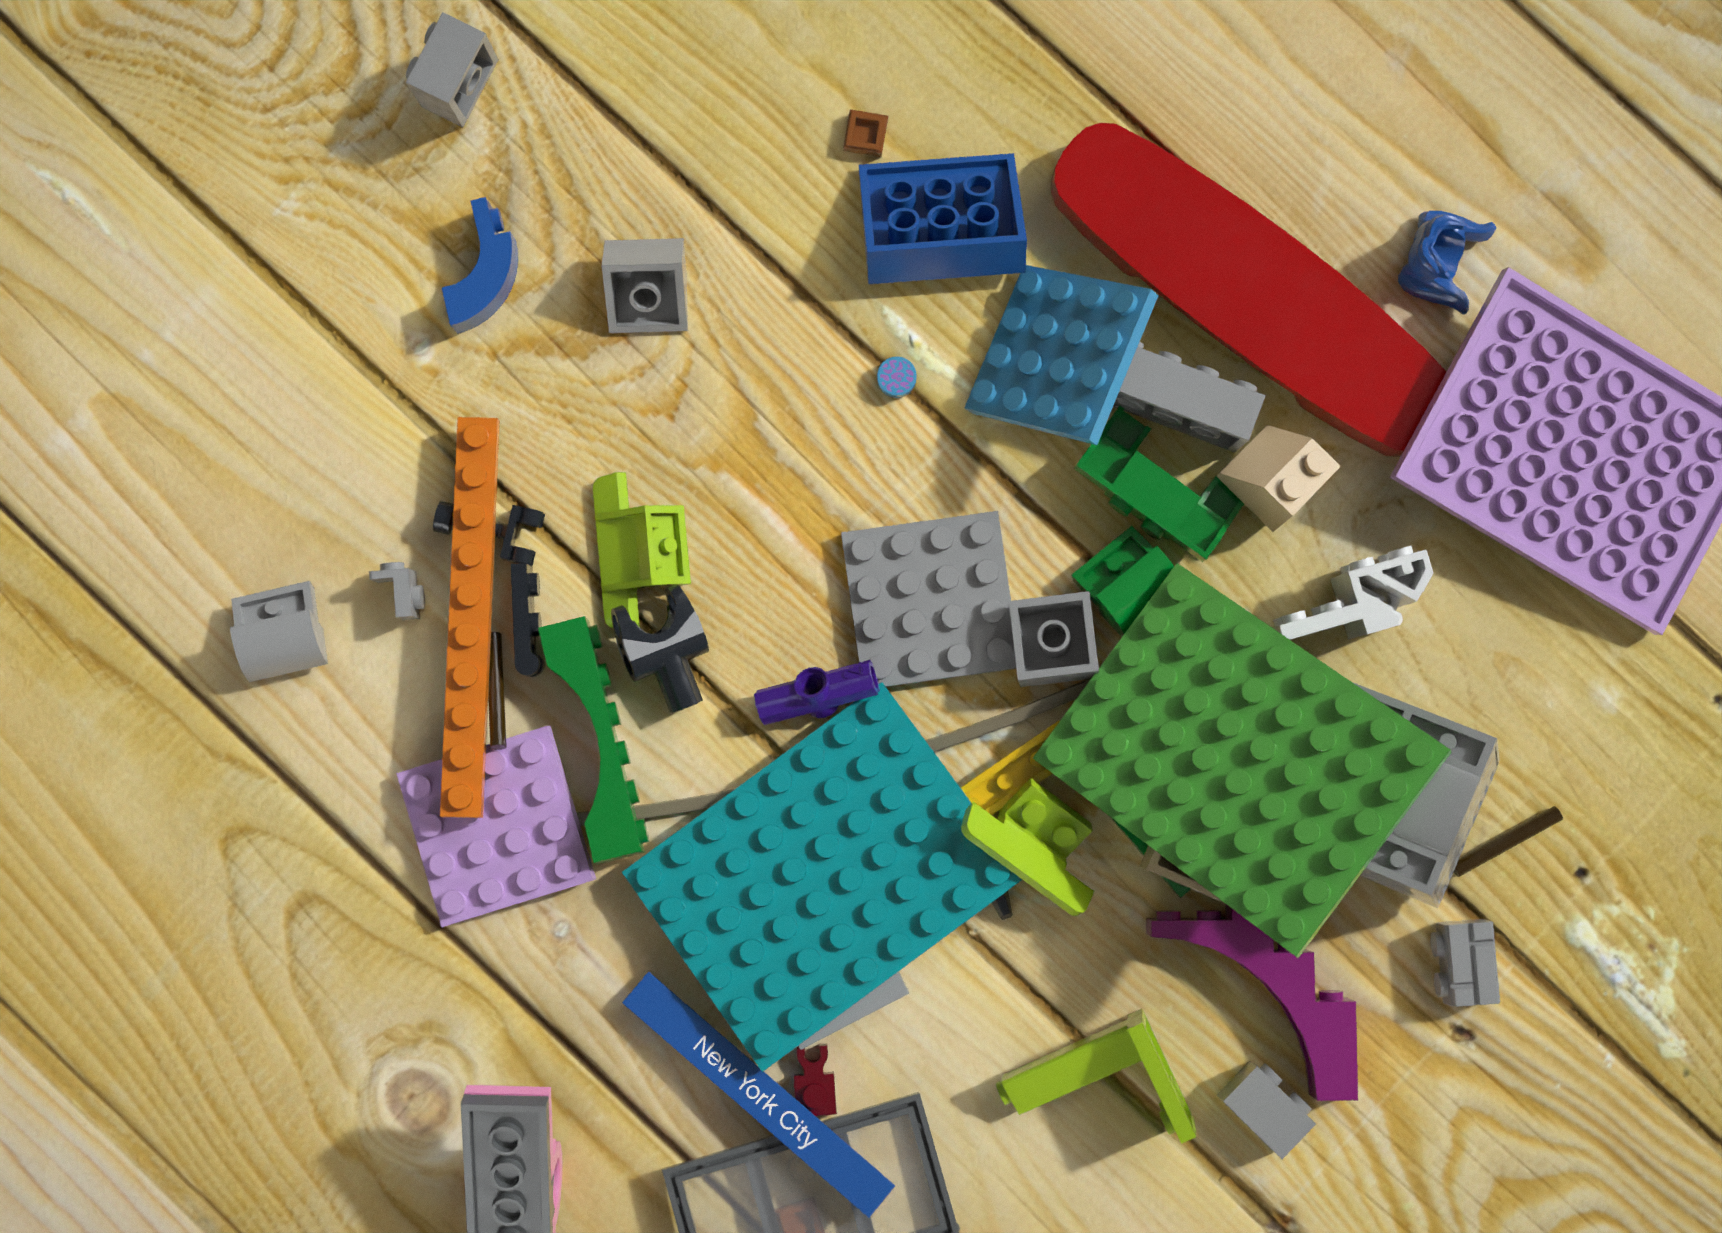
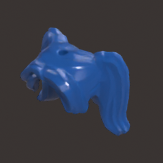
[1398,211,1496,315]

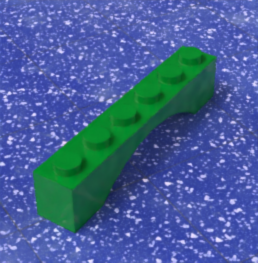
[538,616,649,864]

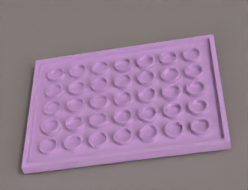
[1389,267,1722,635]

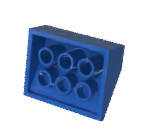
[859,153,1027,284]

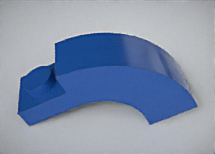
[442,197,518,334]

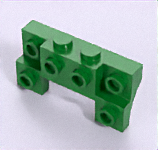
[1074,406,1244,562]

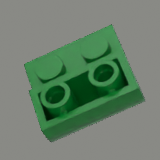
[1071,526,1174,637]

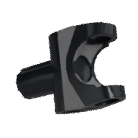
[611,584,709,713]

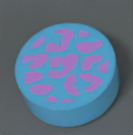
[877,357,917,398]

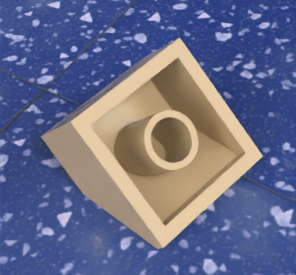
[1217,425,1341,532]

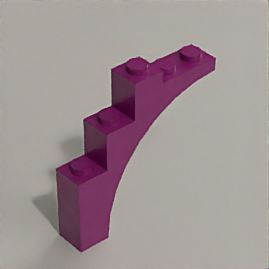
[1146,904,1358,1101]

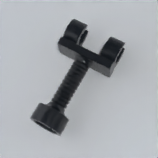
[433,501,545,566]

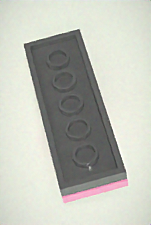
[461,1085,562,1233]

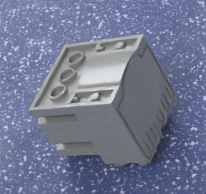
[1352,682,1500,908]

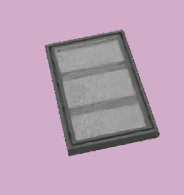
[662,1092,960,1233]

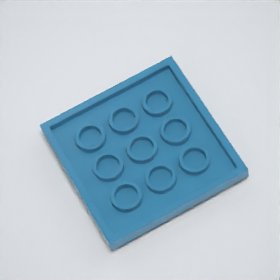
[964,265,1158,445]

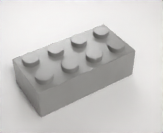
[1113,342,1266,453]

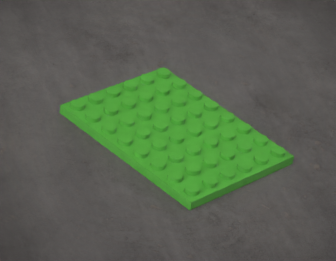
[1033,563,1452,958]

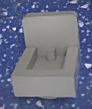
[369,562,425,620]

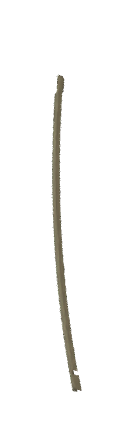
[576,679,1091,826]

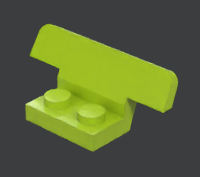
[593,472,691,628]
[961,778,1095,916]

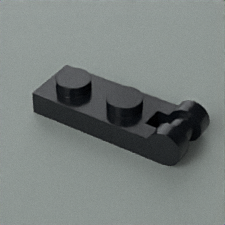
[511,563,545,677]

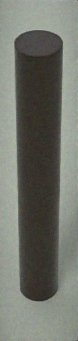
[488,632,507,750]
[1454,806,1563,877]

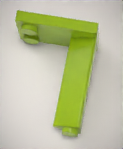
[996,1009,1196,1144]

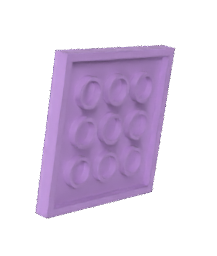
[396,726,596,927]

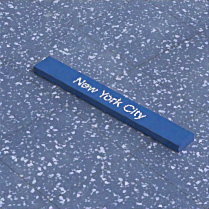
[622,972,895,1218]

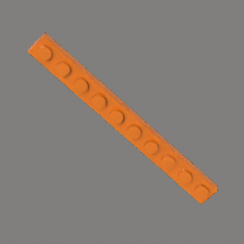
[440,417,500,818]

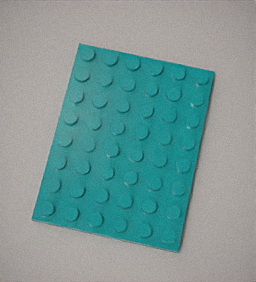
[622,682,1022,1072]

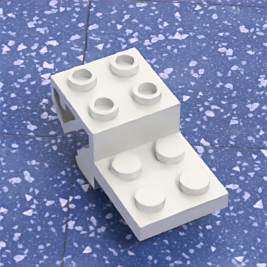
[1273,546,1433,640]

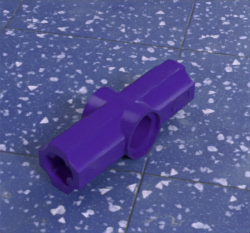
[754,660,880,725]

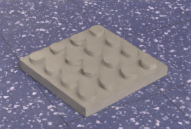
[841,511,1016,687]

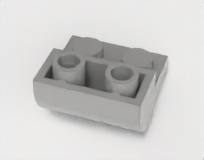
[230,581,328,682]

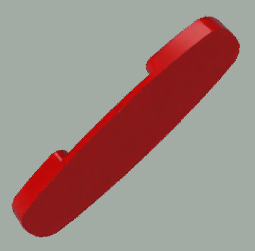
[1051,123,1447,457]

